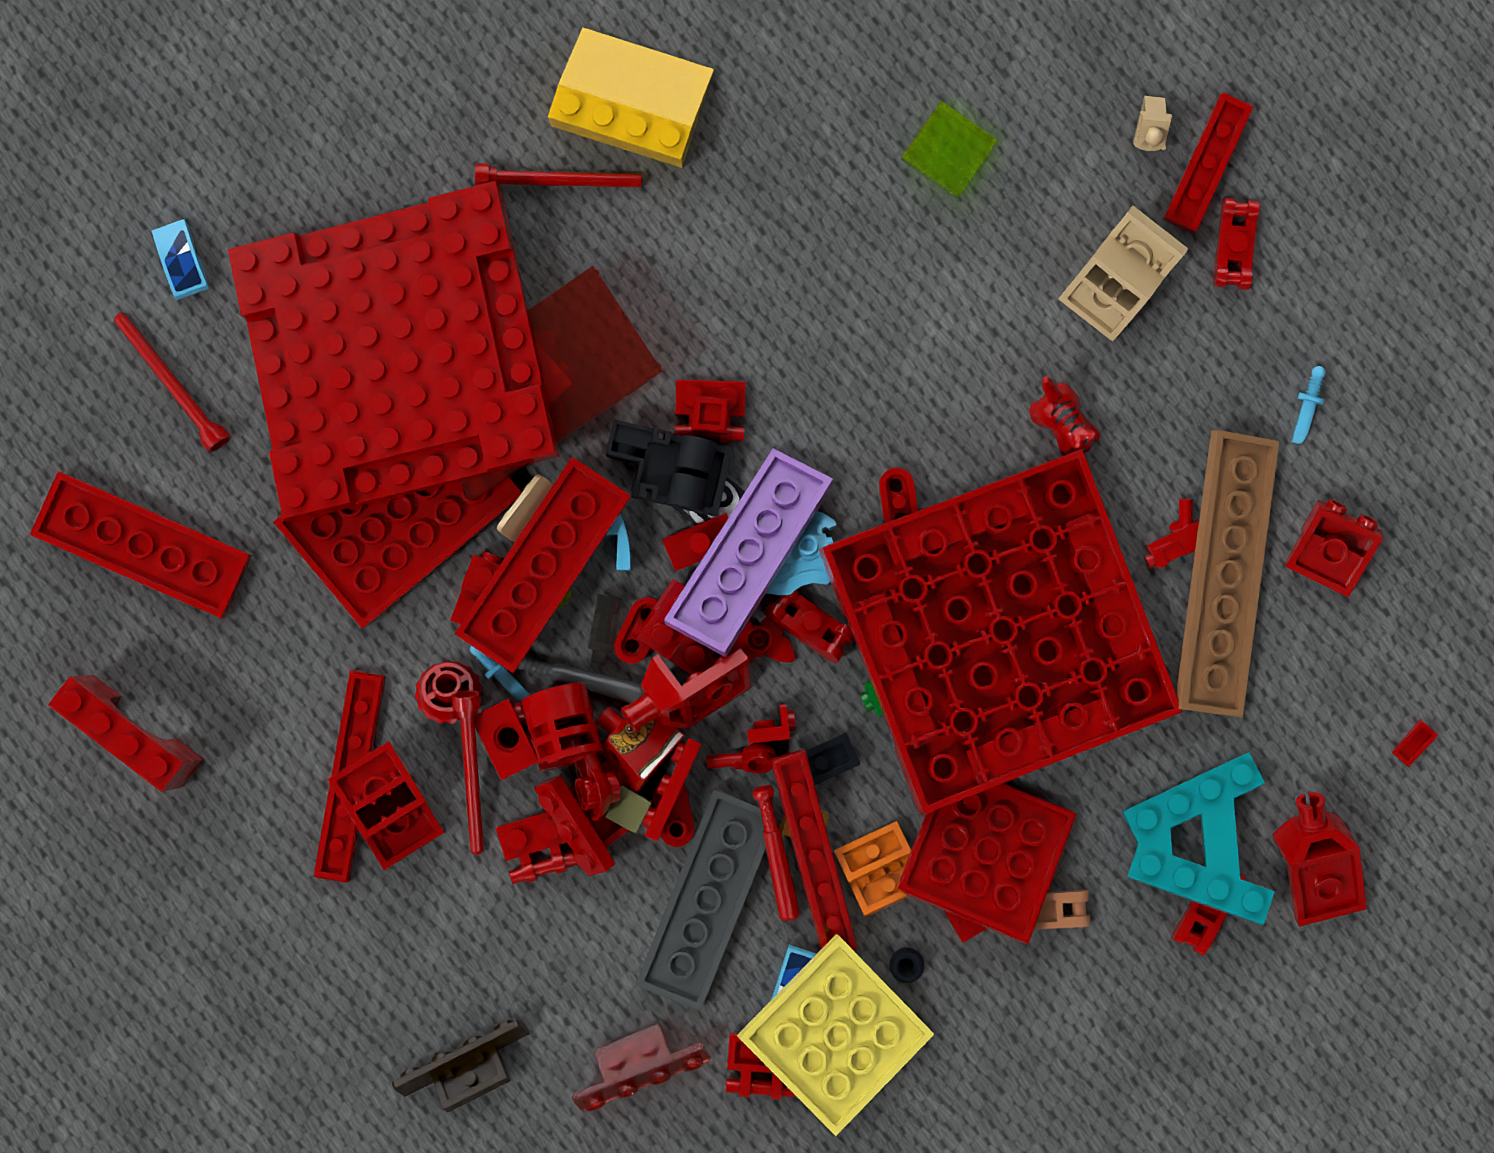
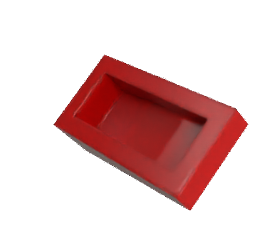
[1392,719,1438,767]

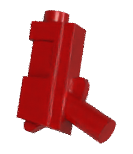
[1144,499,1199,569]

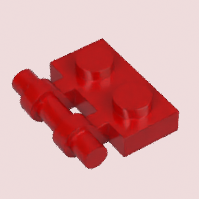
[674,380,746,444]
[496,811,578,884]
[725,1032,796,1100]

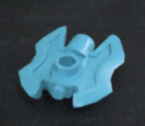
[766,511,837,596]

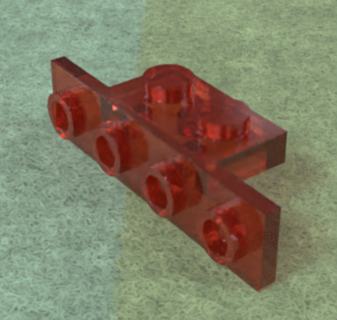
[571,1023,711,1111]

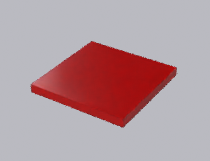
[896,783,1077,945]

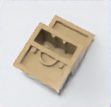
[1058,206,1188,342]

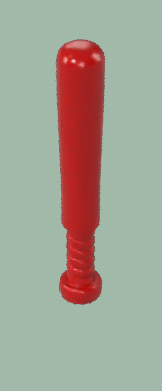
[752,785,800,921]

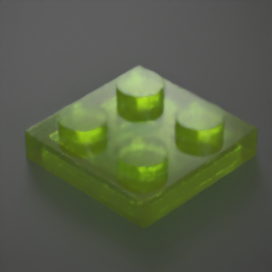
[901,101,998,199]

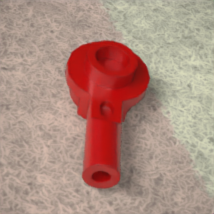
[706,743,776,774]

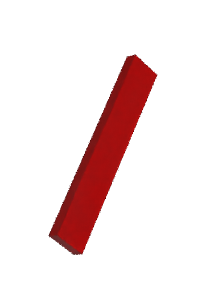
[313,670,386,883]
[770,749,858,951]

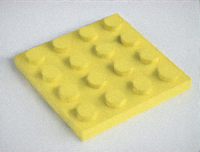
[737,934,934,1136]

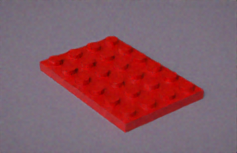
[273,470,522,629]

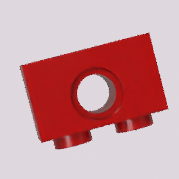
[474,698,538,780]

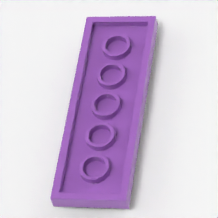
[664,448,834,657]

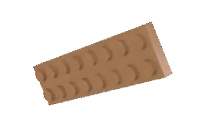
[1176,430,1279,718]

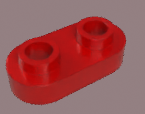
[879,467,918,524]
[614,597,658,664]
[653,779,694,847]

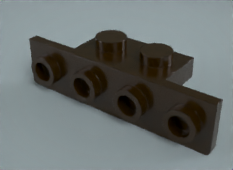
[392,1020,530,1112]

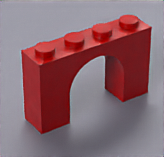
[48,675,204,792]

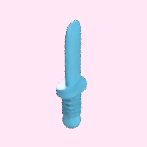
[1291,366,1326,444]
[470,646,531,702]

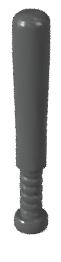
[516,657,643,703]

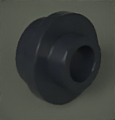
[889,947,924,983]

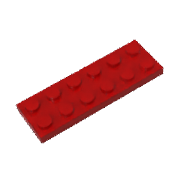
[454,457,632,673]
[30,471,252,619]

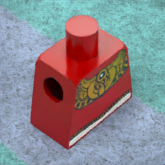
[596,707,685,793]

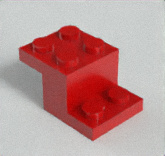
[327,741,445,870]

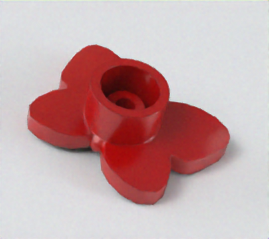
[729,617,795,664]

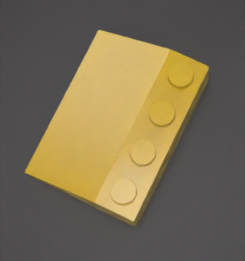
[548,28,714,168]

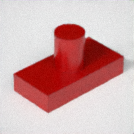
[662,513,729,571]

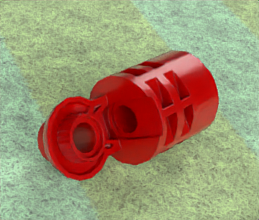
[521,682,620,821]

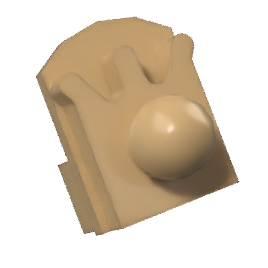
[1133,96,1172,151]

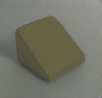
[606,785,652,834]

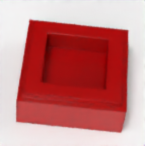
[691,395,729,434]

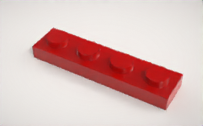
[1162,92,1254,234]

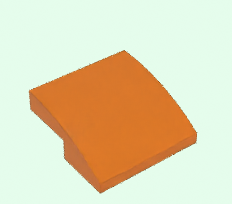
[834,821,911,918]

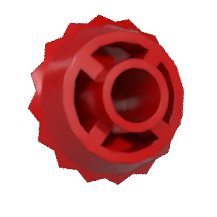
[414,661,483,725]

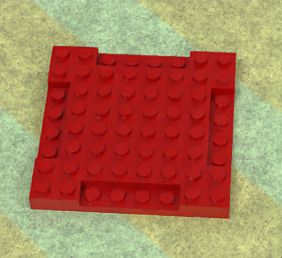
[228,181,560,522]
[818,449,1183,814]

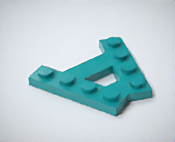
[1122,752,1275,926]

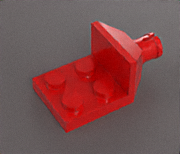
[621,648,751,732]
[1272,792,1367,927]

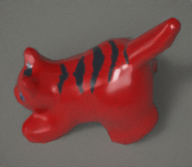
[1029,377,1100,456]

